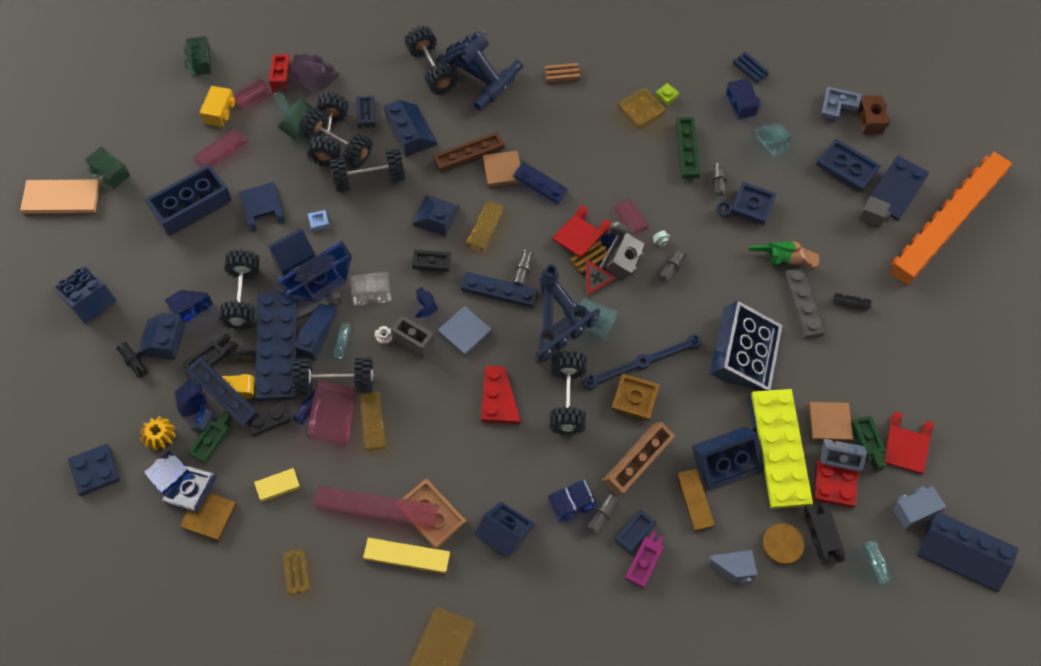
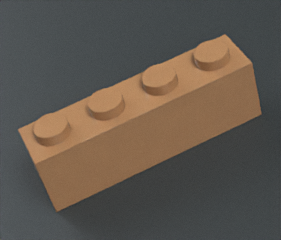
[601,421,675,495]

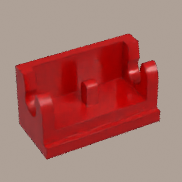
[269,54,291,93]

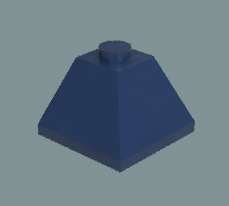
[412,195,460,236]

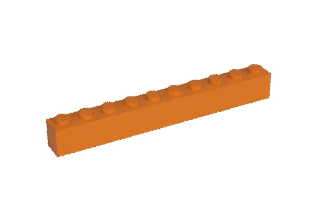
[890,152,1012,286]

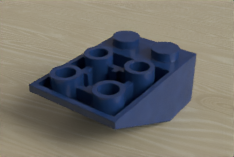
[53,266,116,323]

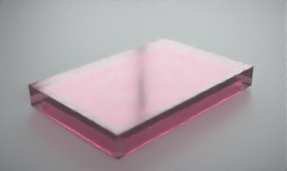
[307,380,356,446]

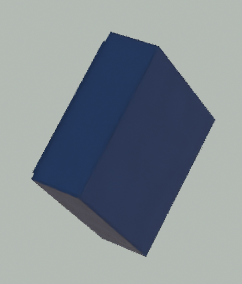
[190,409,212,432]

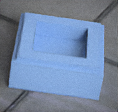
[308,210,330,232]

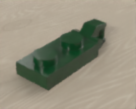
[188,410,233,465]
[851,416,886,472]

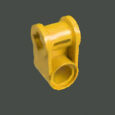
[222,374,254,400]

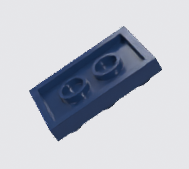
[816,139,881,192]

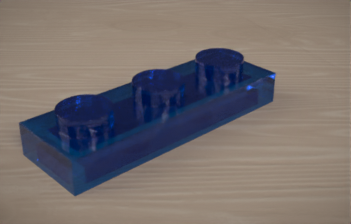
[513,162,568,205]

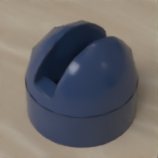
[717,201,732,217]

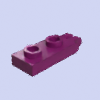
[625,532,664,589]

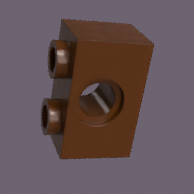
[858,95,889,134]

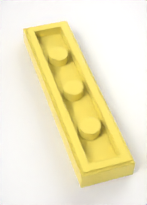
[363,538,450,574]

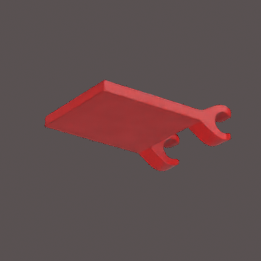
[552,205,611,258]
[884,412,934,474]

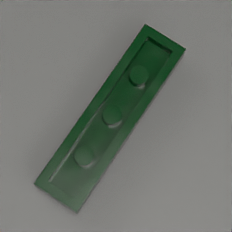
[676,117,700,178]

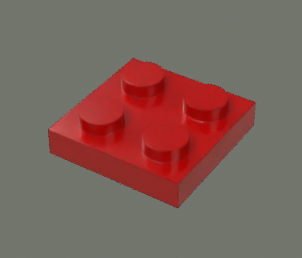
[813,460,858,508]

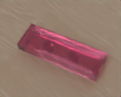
[193,128,247,168]

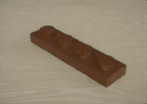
[433,132,505,172]

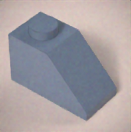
[708,550,758,585]

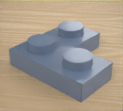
[820,86,861,121]

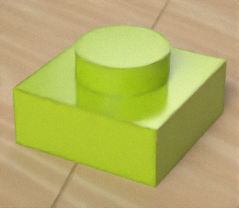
[655,83,680,106]

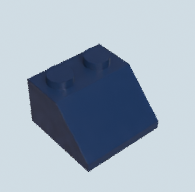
[268,228,318,281]
[137,313,185,360]
[474,502,535,557]

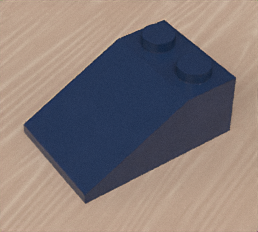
[871,155,930,221]

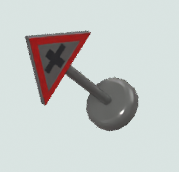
[585,222,634,295]

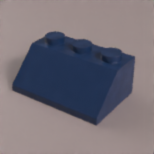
[384,100,438,157]
[692,426,764,490]

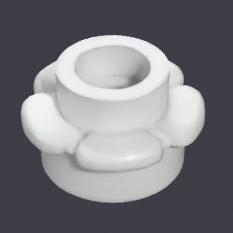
[375,326,392,345]

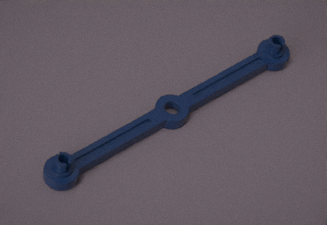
[583,334,702,390]

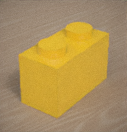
[200,86,235,127]

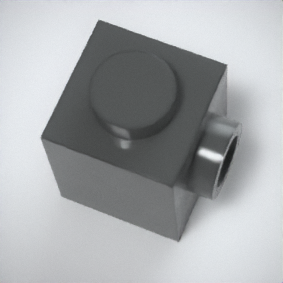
[859,196,891,227]

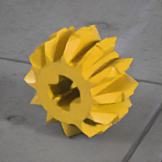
[140,416,176,451]

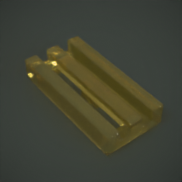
[283,549,310,595]

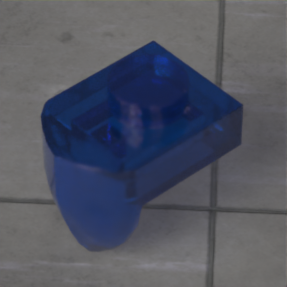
[415,287,438,318]

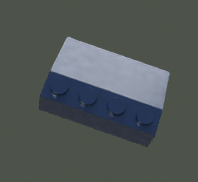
[710,301,783,391]

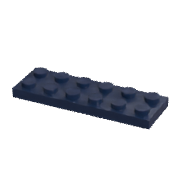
[255,292,297,401]

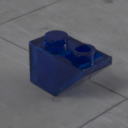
[165,290,213,323]
[174,377,208,418]

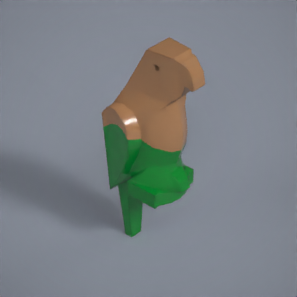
[749,242,820,270]

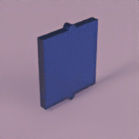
[144,450,190,494]

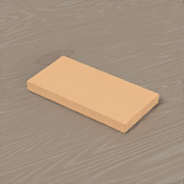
[20,179,100,214]

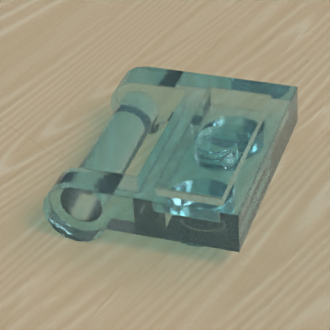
[575,297,618,341]

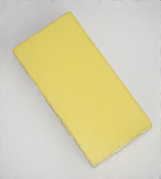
[254,468,300,502]

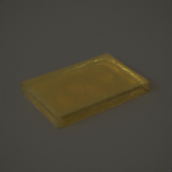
[410,607,476,666]

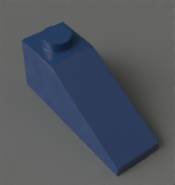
[294,303,338,360]

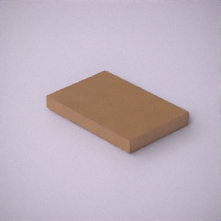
[395,478,467,549]

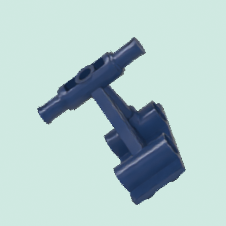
[435,30,523,111]
[535,264,601,363]

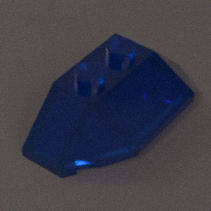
[277,240,352,302]

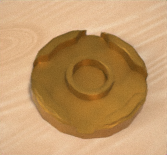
[762,523,805,565]

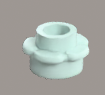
[652,231,670,247]

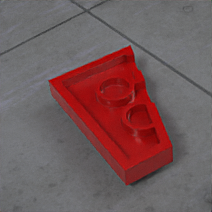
[481,366,521,424]

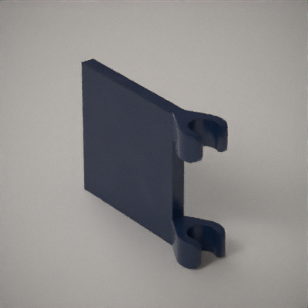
[239,182,286,231]

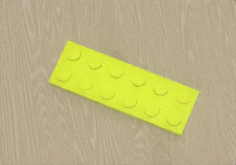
[751,389,813,509]

